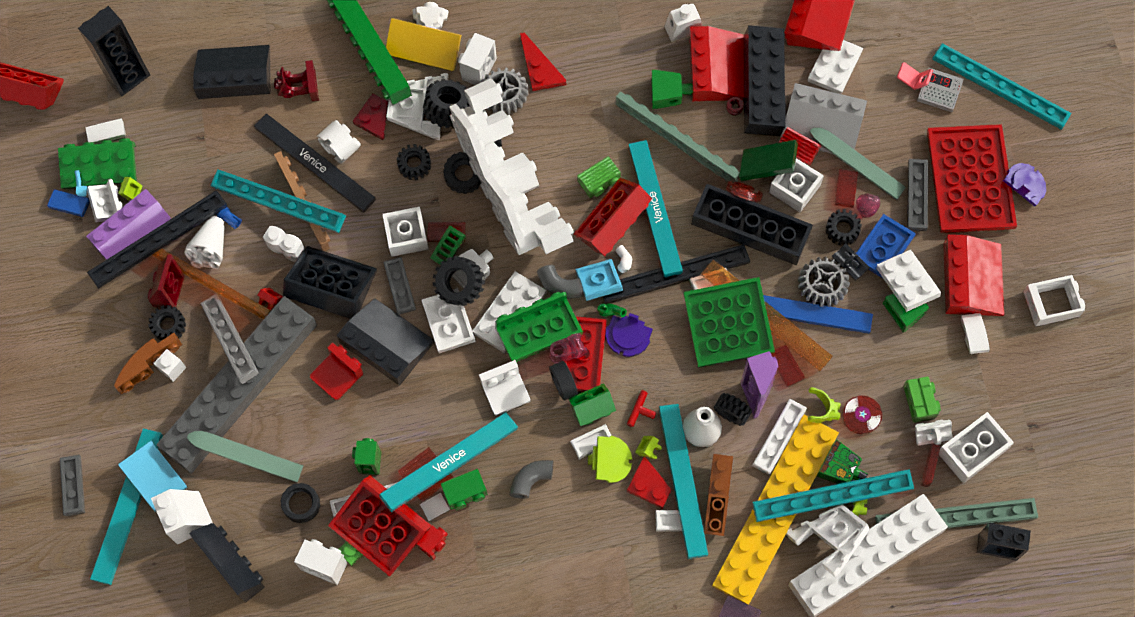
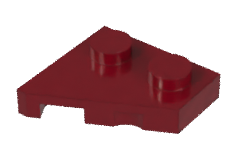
[353,93,388,140]

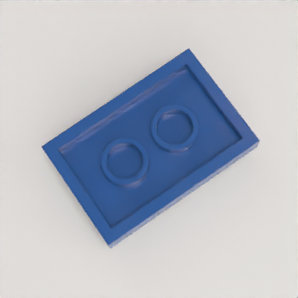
[856,214,916,278]

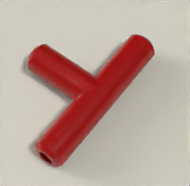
[627,390,656,427]

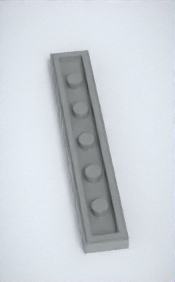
[200,293,259,384]

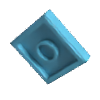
[575,259,623,301]

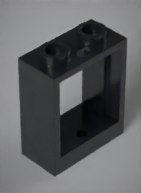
[976,522,1031,561]

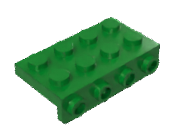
[58,138,137,189]
[495,292,583,362]

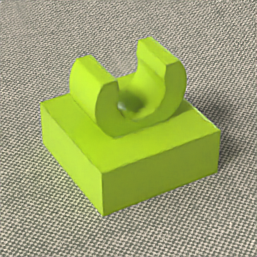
[118,177,143,201]
[635,436,662,459]

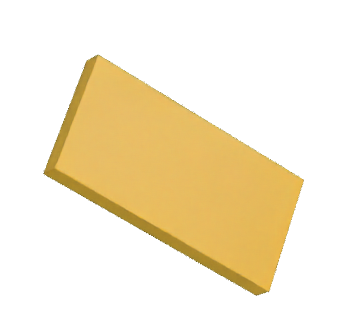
[386,18,462,71]

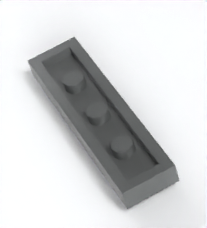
[907,159,928,231]

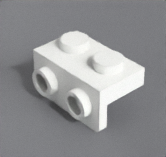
[87,179,122,222]

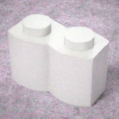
[263,226,305,262]

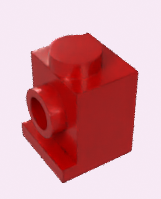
[417,525,448,560]

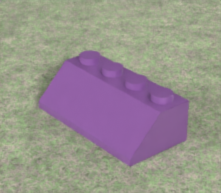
[86,189,171,260]
[741,351,778,418]

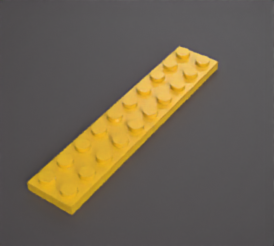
[712,415,839,606]

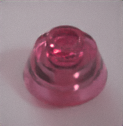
[856,193,880,218]

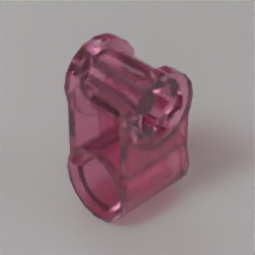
[550,333,588,363]

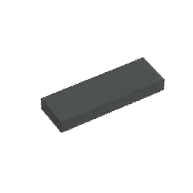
[383,257,416,315]
[60,455,85,516]

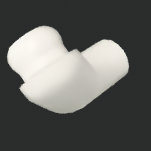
[615,245,632,273]

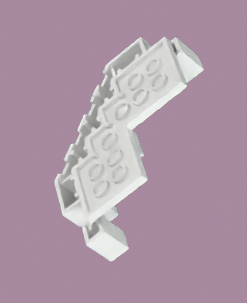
[449,79,574,255]

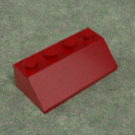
[0,62,64,110]
[574,177,652,256]

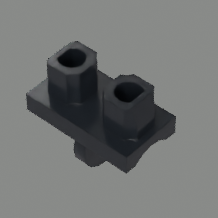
[832,243,870,281]

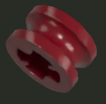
[726,97,743,116]

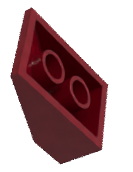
[148,254,185,308]

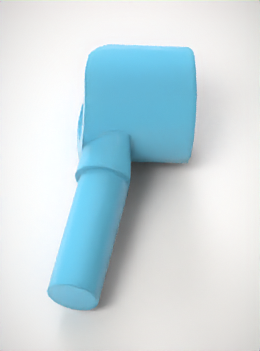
[74,170,87,197]

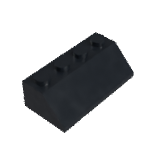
[189,523,265,603]

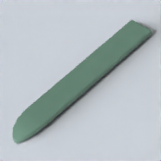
[809,128,906,200]
[187,431,303,483]

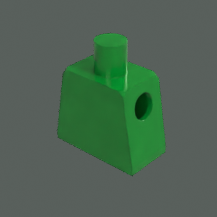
[651,70,693,109]
[883,293,929,333]

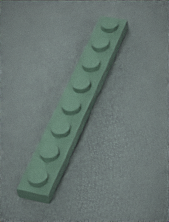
[616,91,739,186]

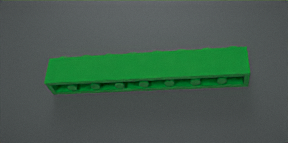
[326,0,412,105]

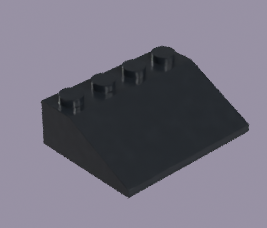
[193,45,271,99]
[283,246,377,319]
[336,298,435,386]

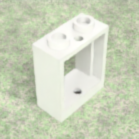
[1023,275,1085,327]

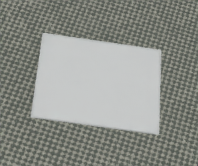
[420,493,450,521]

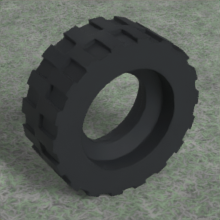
[443,152,482,194]

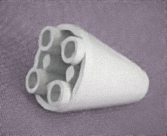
[184,216,224,269]
[683,407,722,447]

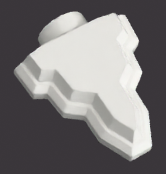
[413,2,449,29]

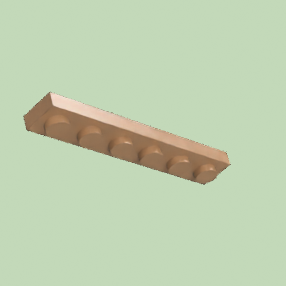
[274,151,331,251]

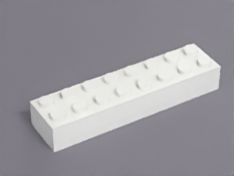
[788,494,948,617]

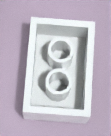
[937,412,1014,484]

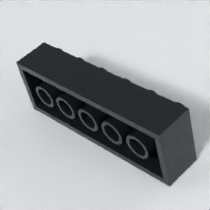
[78,6,150,97]
[743,25,786,136]
[691,184,813,265]

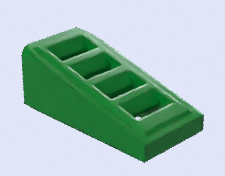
[430,225,466,265]

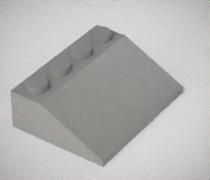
[780,83,867,154]

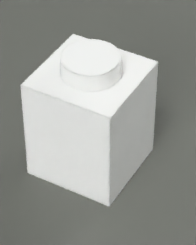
[154,349,186,382]

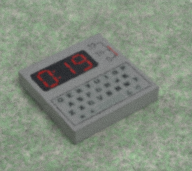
[917,68,964,112]

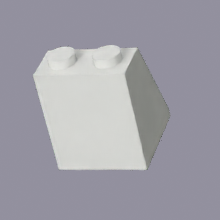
[151,489,213,544]

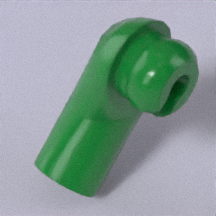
[597,304,627,317]

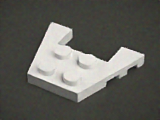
[386,73,448,140]
[786,504,869,577]

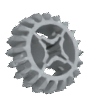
[481,67,528,115]
[798,257,850,307]

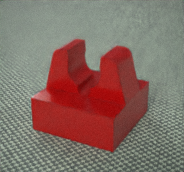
[257,287,283,311]

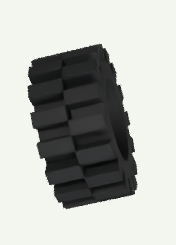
[397,144,431,180]
[826,209,862,246]
[148,305,186,341]
[713,393,752,426]

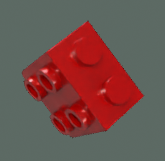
[310,342,363,400]

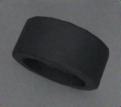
[549,361,578,400]
[280,483,320,523]

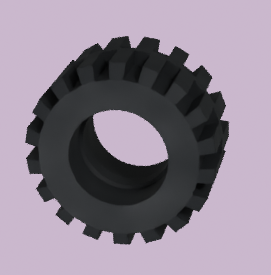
[423,79,470,128]
[432,256,485,306]

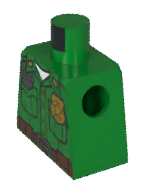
[817,440,868,484]

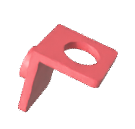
[897,62,933,90]

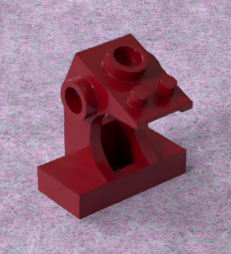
[274,60,319,101]

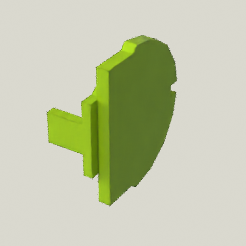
[588,436,632,483]

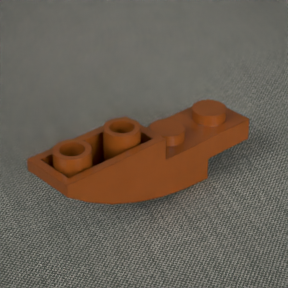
[114,333,183,394]
[704,454,733,536]

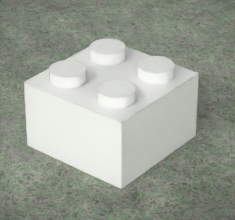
[458,33,497,85]
[769,158,824,212]
[383,207,429,257]
[294,539,347,585]

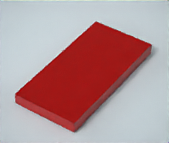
[563,317,607,393]

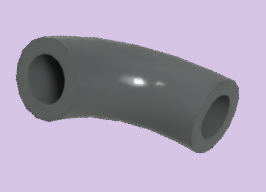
[537,265,584,299]
[510,460,554,499]

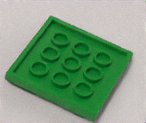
[684,277,775,368]

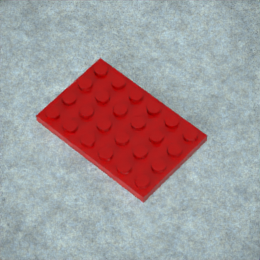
[927,124,1017,233]

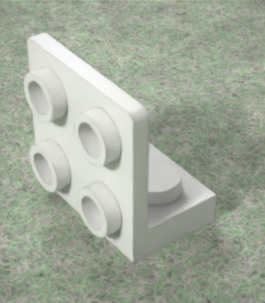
[479,360,530,416]

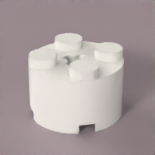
[317,120,361,164]

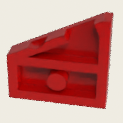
[627,457,671,509]

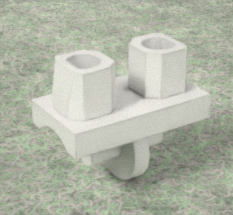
[915,420,953,446]

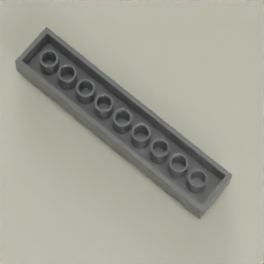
[157,296,317,474]

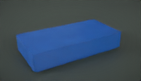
[47,189,90,217]

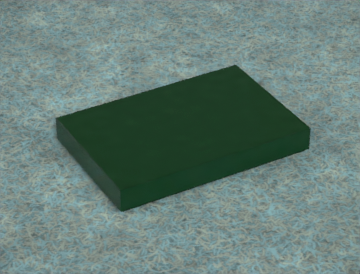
[739,140,798,182]

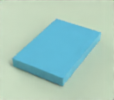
[118,441,187,512]

